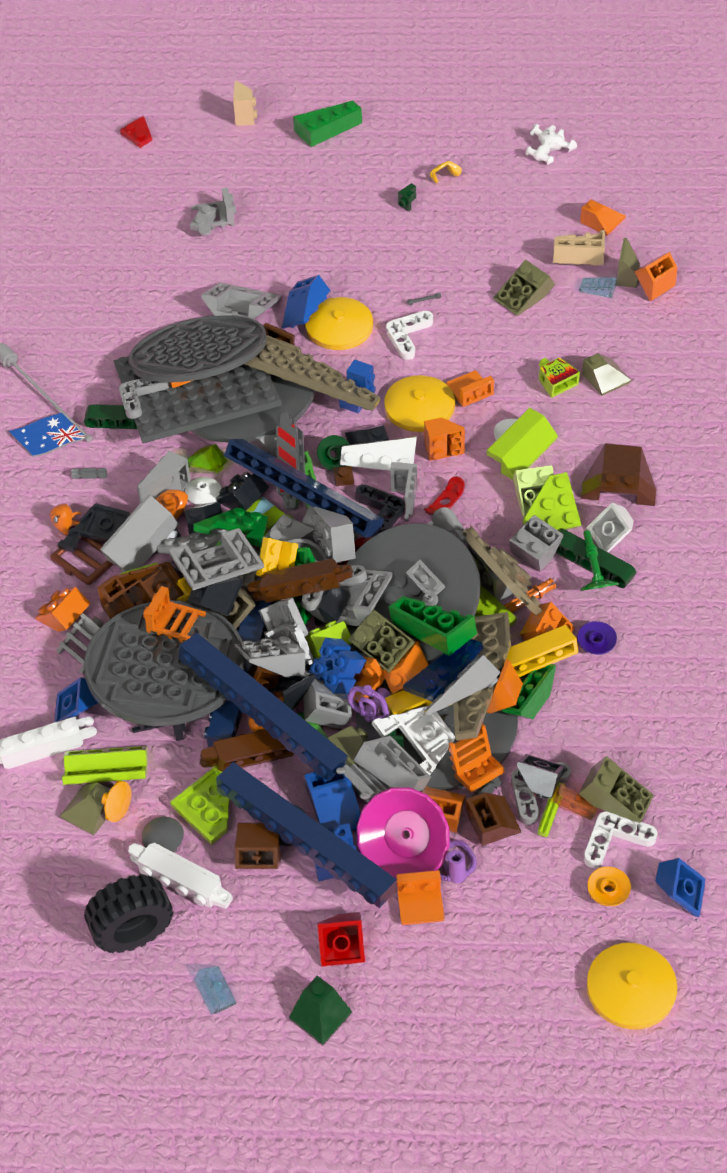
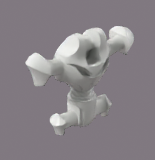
[525,124,577,165]

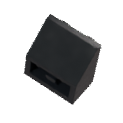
[216,471,269,511]

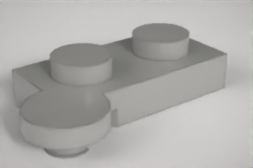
[190,204,218,236]
[406,560,445,606]

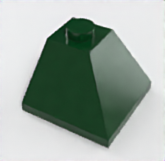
[289,975,352,1045]

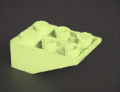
[513,465,554,519]

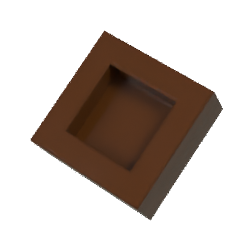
[334,466,354,486]

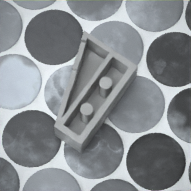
[254,514,315,556]
[353,736,431,792]

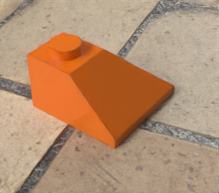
[580,199,626,236]
[384,641,435,694]

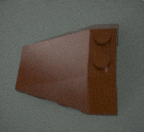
[581,443,656,506]
[97,561,184,619]

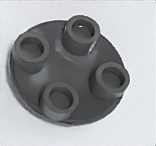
[142,817,184,853]

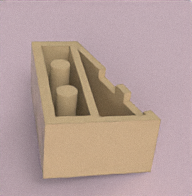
[553,230,605,266]

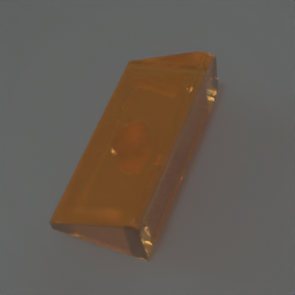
[553,784,597,820]

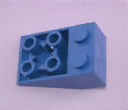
[282,275,331,329]
[304,772,361,832]

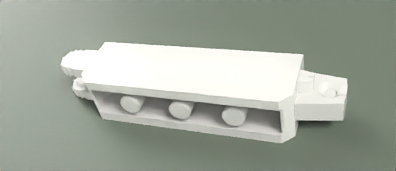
[0,716,97,769]
[128,843,233,909]

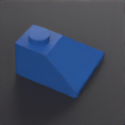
[54,677,98,723]
[655,858,706,917]

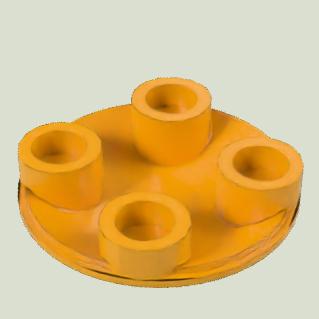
[101,780,132,822]

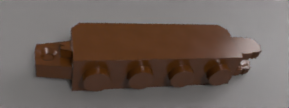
[247,559,353,603]
[199,730,294,772]

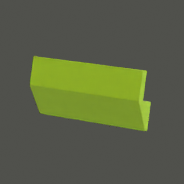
[486,407,558,480]
[62,745,147,785]

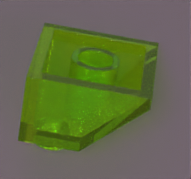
[187,444,228,474]

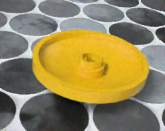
[305,297,373,350]
[384,375,455,432]
[587,943,677,1030]

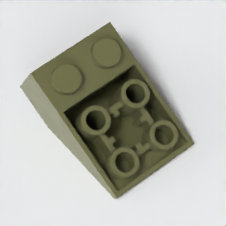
[493,259,555,316]
[348,609,415,673]
[578,756,654,823]

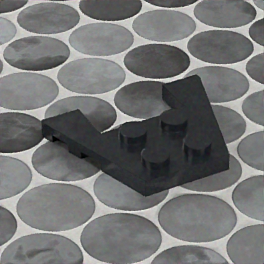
[58,503,130,552]

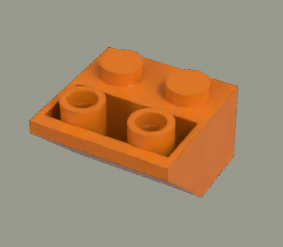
[634,252,677,301]
[424,417,465,461]
[35,586,91,632]
[520,602,575,641]
[422,787,466,833]

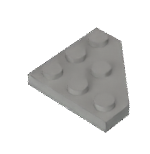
[157,528,229,554]

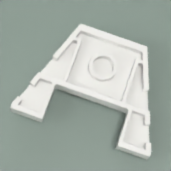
[371,706,456,775]

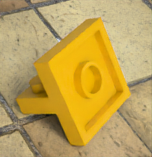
[256,537,298,577]

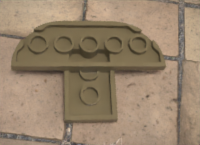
[461,526,543,616]

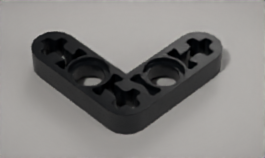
[355,485,405,533]

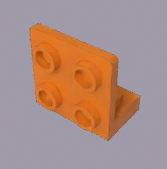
[446,370,494,407]
[347,656,385,703]
[397,870,444,925]

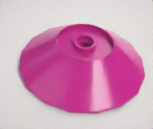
[356,787,450,879]

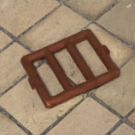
[50,537,113,585]

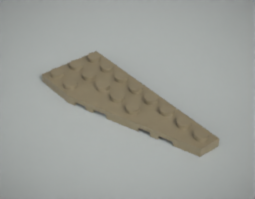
[245,336,380,411]
[451,612,511,741]

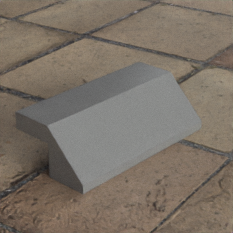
[100,494,178,572]

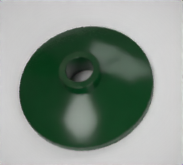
[317,435,350,471]

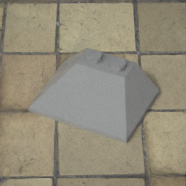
[201,282,282,319]
[169,528,264,590]
[300,570,394,626]

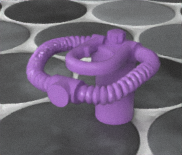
[347,685,391,722]
[440,840,477,883]

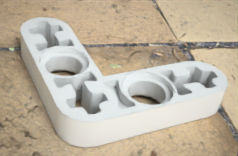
[386,311,433,360]
[584,811,657,868]

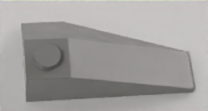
[422,655,500,717]

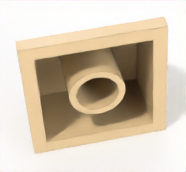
[233,81,257,126]

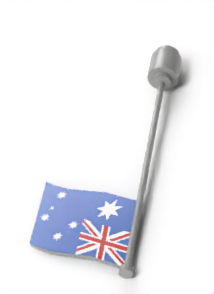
[0,343,93,457]

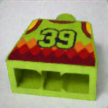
[539,358,580,398]

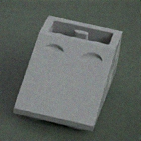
[137,451,191,503]
[311,507,356,563]
[235,636,306,677]
[303,670,352,730]

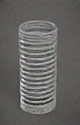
[432,507,466,545]

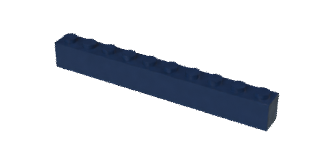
[224,439,384,538]
[204,577,276,747]
[178,633,348,782]
[216,762,397,908]

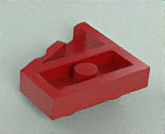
[120,116,152,148]

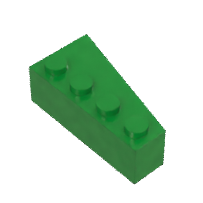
[293,100,362,147]
[389,596,477,656]

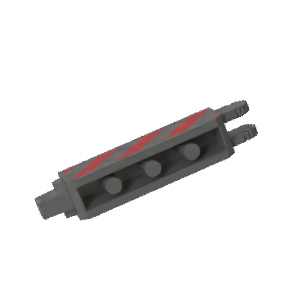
[274,412,305,511]

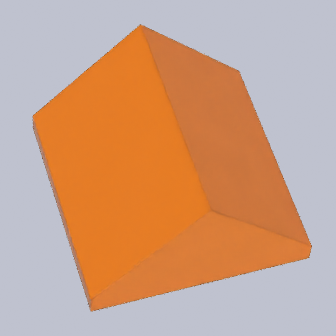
[487,659,523,714]

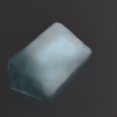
[194,966,236,1015]

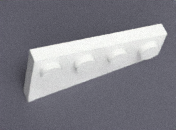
[340,436,417,470]

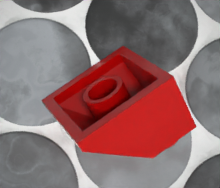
[317,912,365,967]

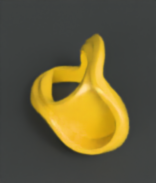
[430,161,462,183]

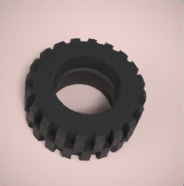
[84,874,173,953]

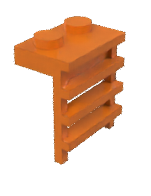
[143,586,206,642]
[448,724,505,792]

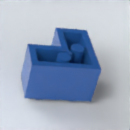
[339,359,376,413]

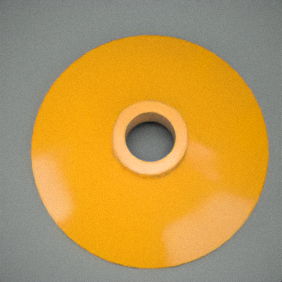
[587,867,631,907]

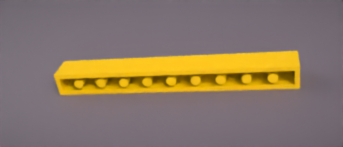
[385,625,578,716]

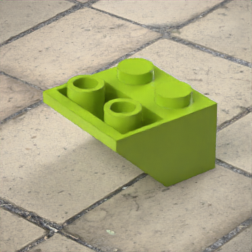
[305,621,352,660]

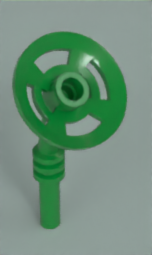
[580,530,619,591]

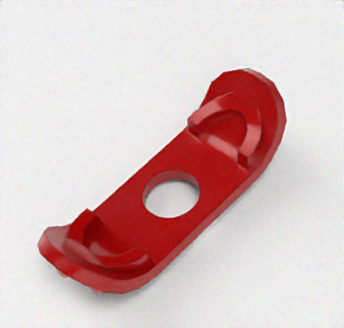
[424,476,465,516]

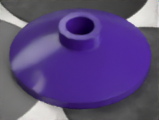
[577,621,617,655]

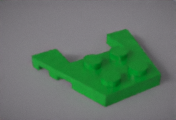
[194,508,268,547]

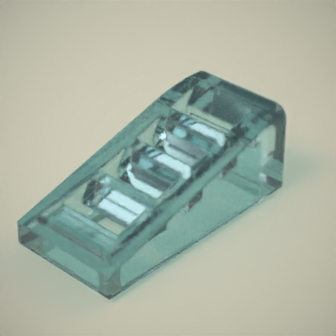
[579,278,617,298]

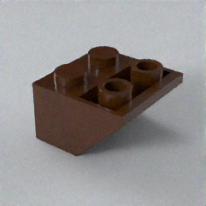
[466,792,521,846]
[235,822,281,869]

